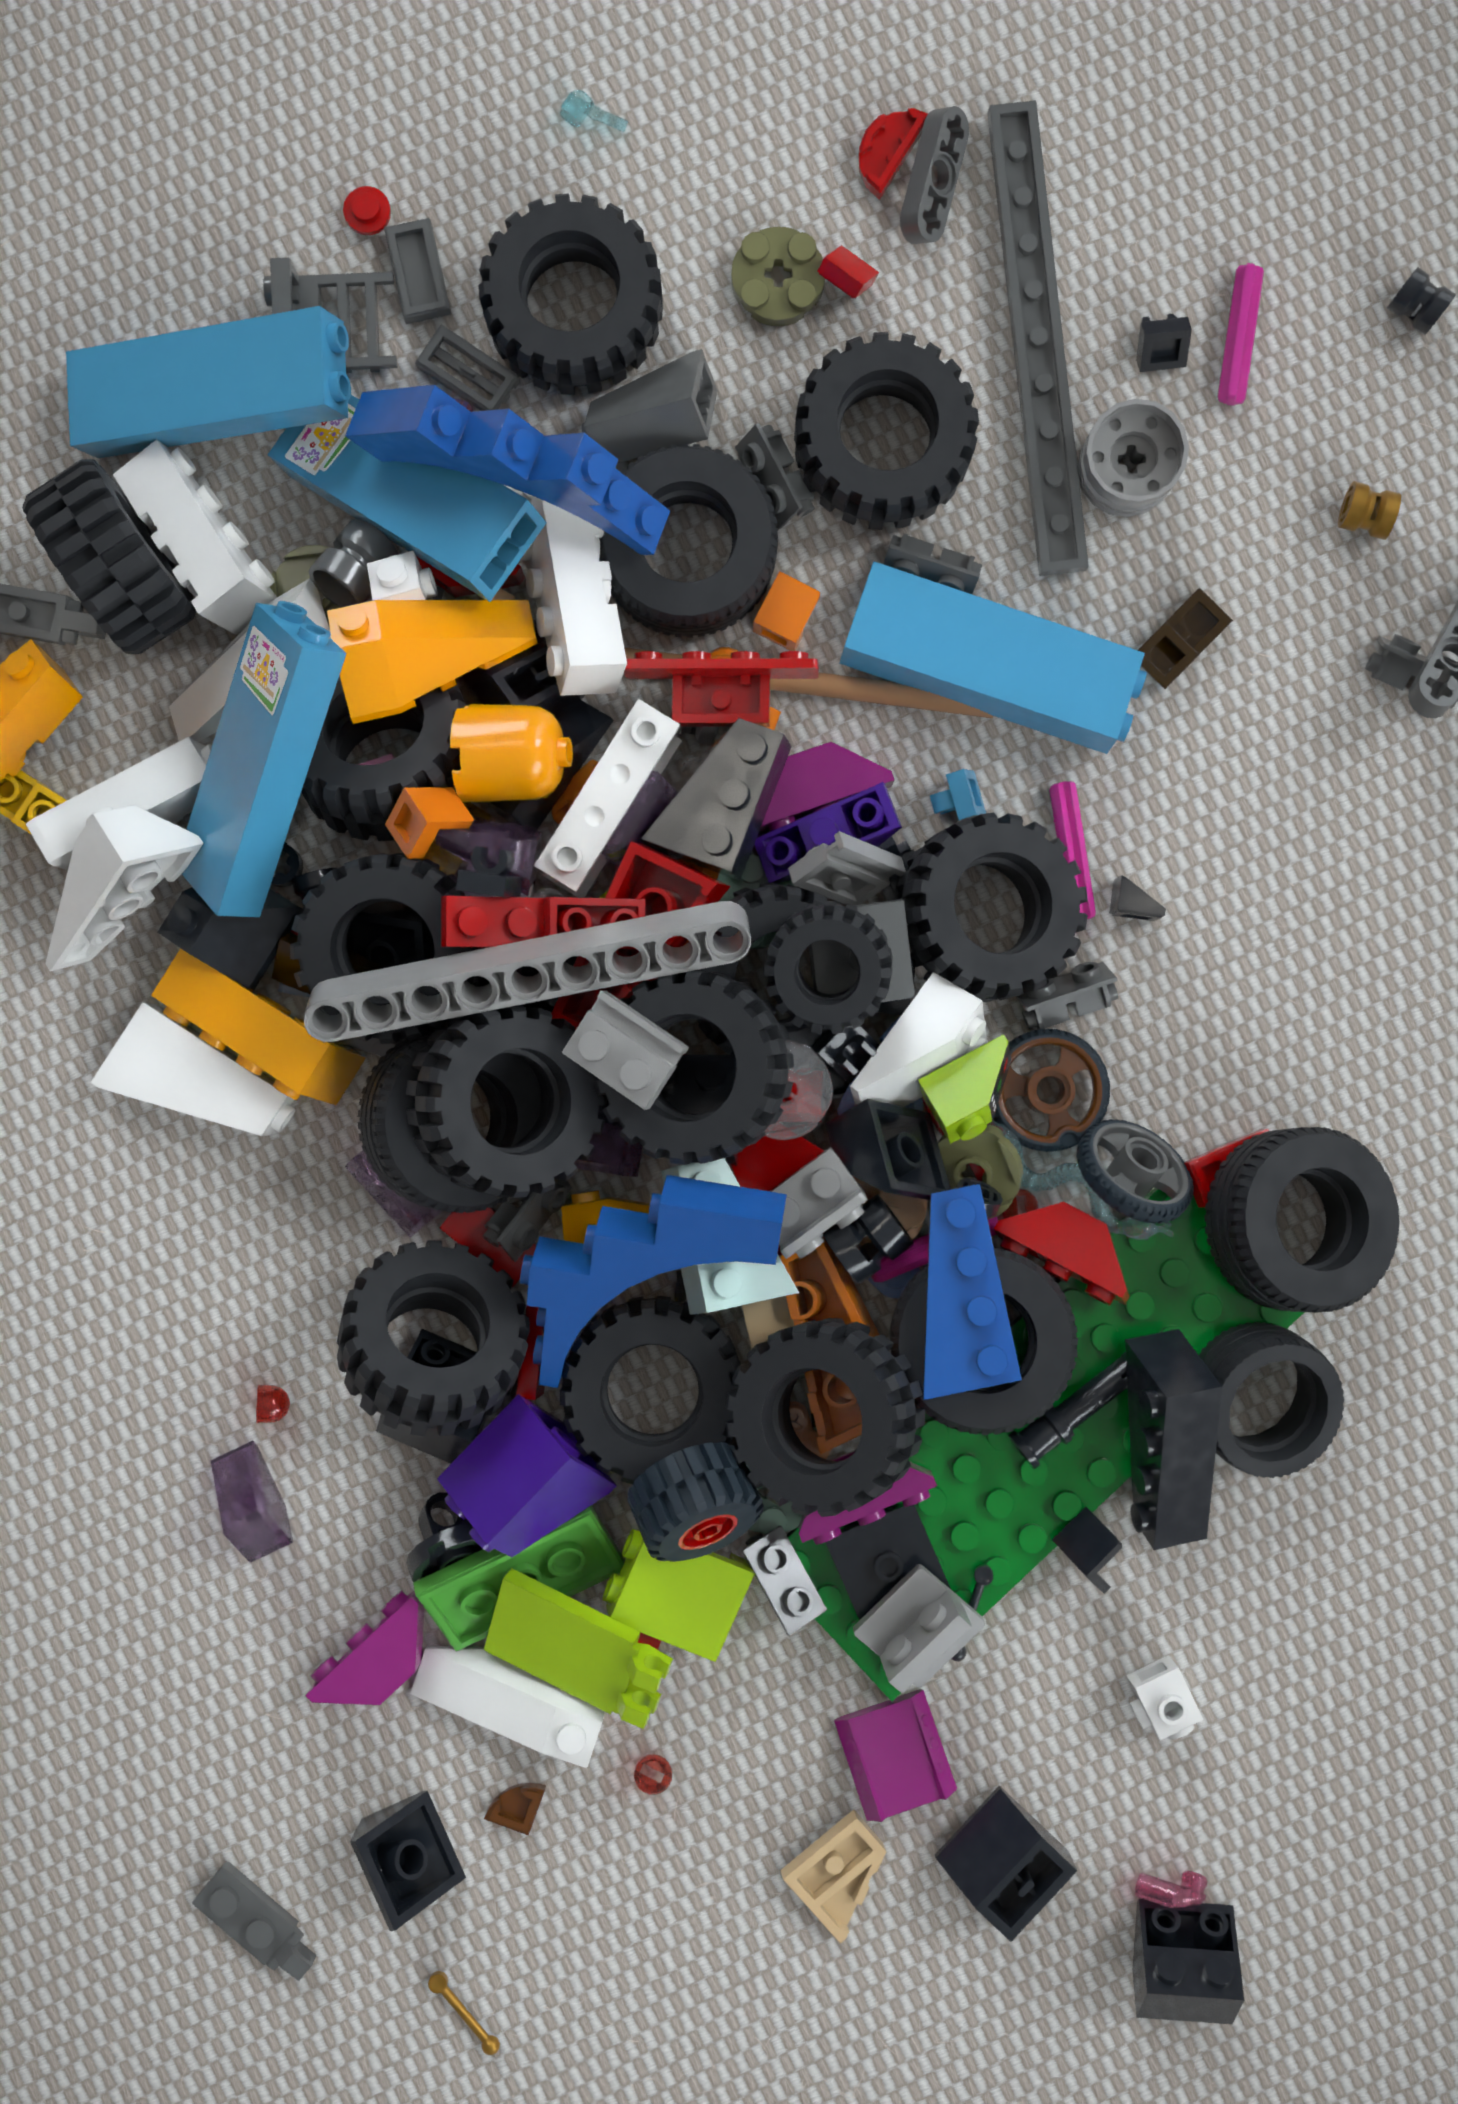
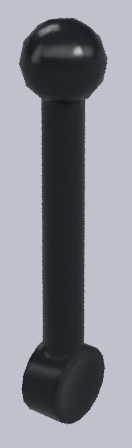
[951,1564,994,1662]

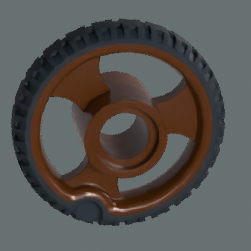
[994,1029,1110,1152]

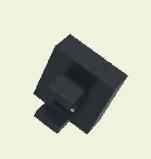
[1136,313,1192,372]
[456,846,523,897]
[812,1026,880,1084]

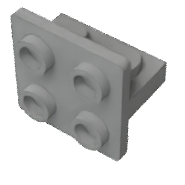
[770,1147,867,1259]
[853,1564,985,1694]

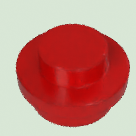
[343,186,391,235]

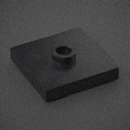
[826,1503,951,1620]

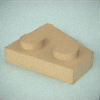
[781,1809,886,1944]

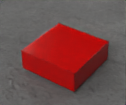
[817,245,879,299]

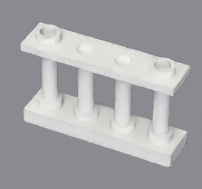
[534,699,683,898]

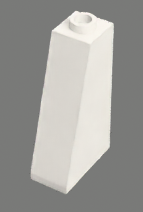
[26,737,212,871]
[90,1002,295,1136]

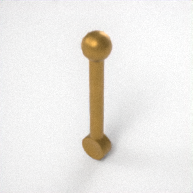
[428,1971,500,2055]

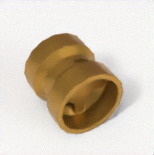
[1338,481,1401,540]

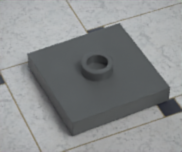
[809,899,915,1002]

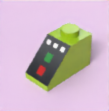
[918,1034,1012,1144]

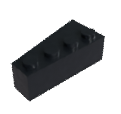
[1125,1329,1222,1550]

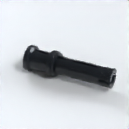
[1008,1352,1127,1469]

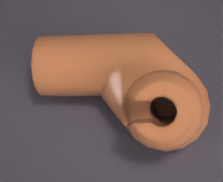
[790,1401,831,1459]

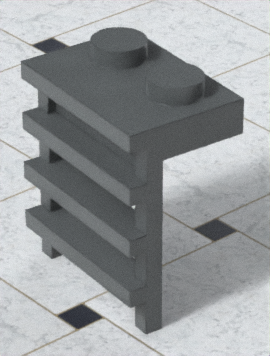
[263,257,398,373]

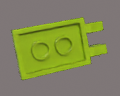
[484,1568,673,1729]

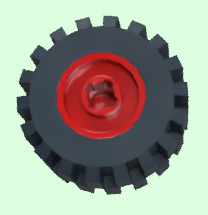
[627,1442,764,1562]

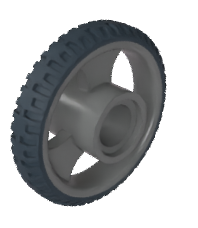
[1076,1119,1194,1224]

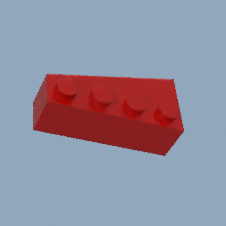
[551,841,731,1030]

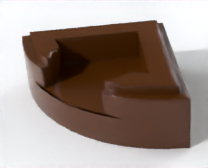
[484,1783,546,1836]

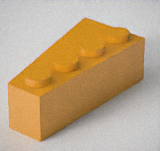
[0,639,83,781]

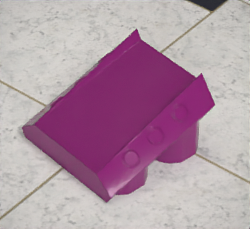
[834,1689,957,1822]

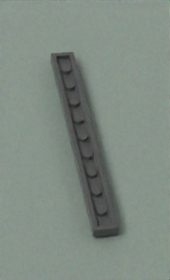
[987,100,1089,576]

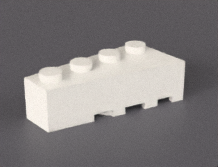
[113,439,277,635]
[521,496,627,696]

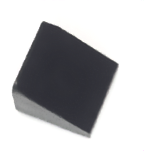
[1109,875,1166,921]

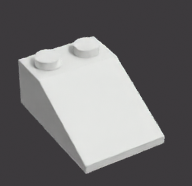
[850,972,988,1107]

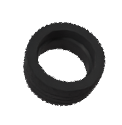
[1199,1322,1344,1478]

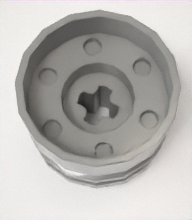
[1078,398,1189,517]

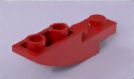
[441,896,645,949]

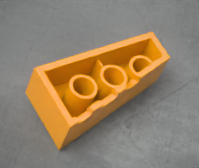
[151,948,366,1106]

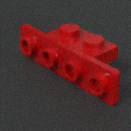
[624,651,819,727]

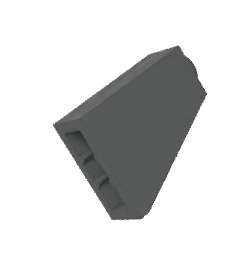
[582,349,718,463]

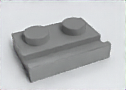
[788,831,906,906]
[562,990,689,1110]

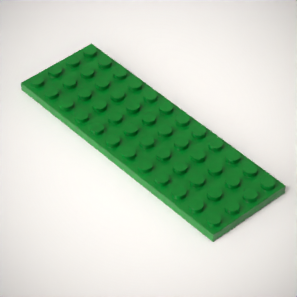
[787,1188,1305,1701]

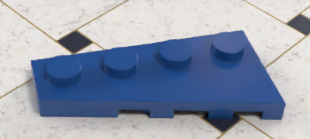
[923,1184,1022,1400]

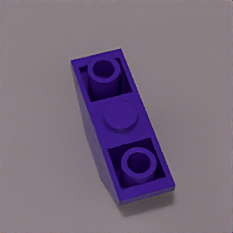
[755,782,902,884]

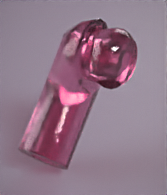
[1135,1870,1208,1908]

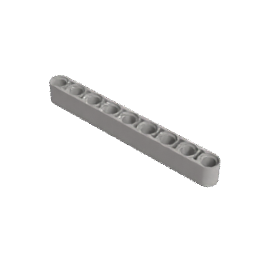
[304,901,751,1042]

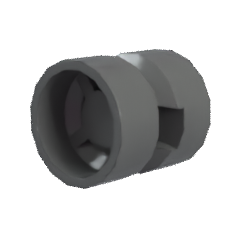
[309,519,399,608]

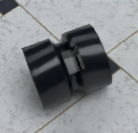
[823,1194,915,1285]

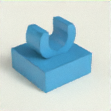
[930,769,986,821]

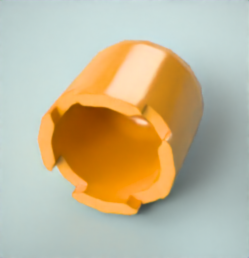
[450,704,573,803]

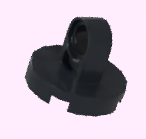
[406,1492,483,1582]

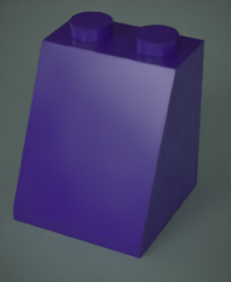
[437,1394,617,1557]

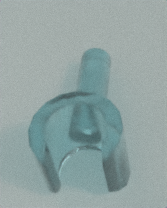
[560,90,628,133]

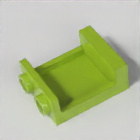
[602,1529,755,1662]

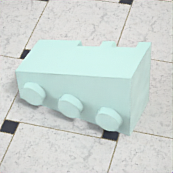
[661,1158,799,1315]

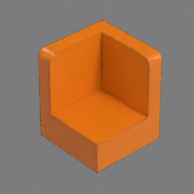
[753,571,820,651]
[385,787,474,859]

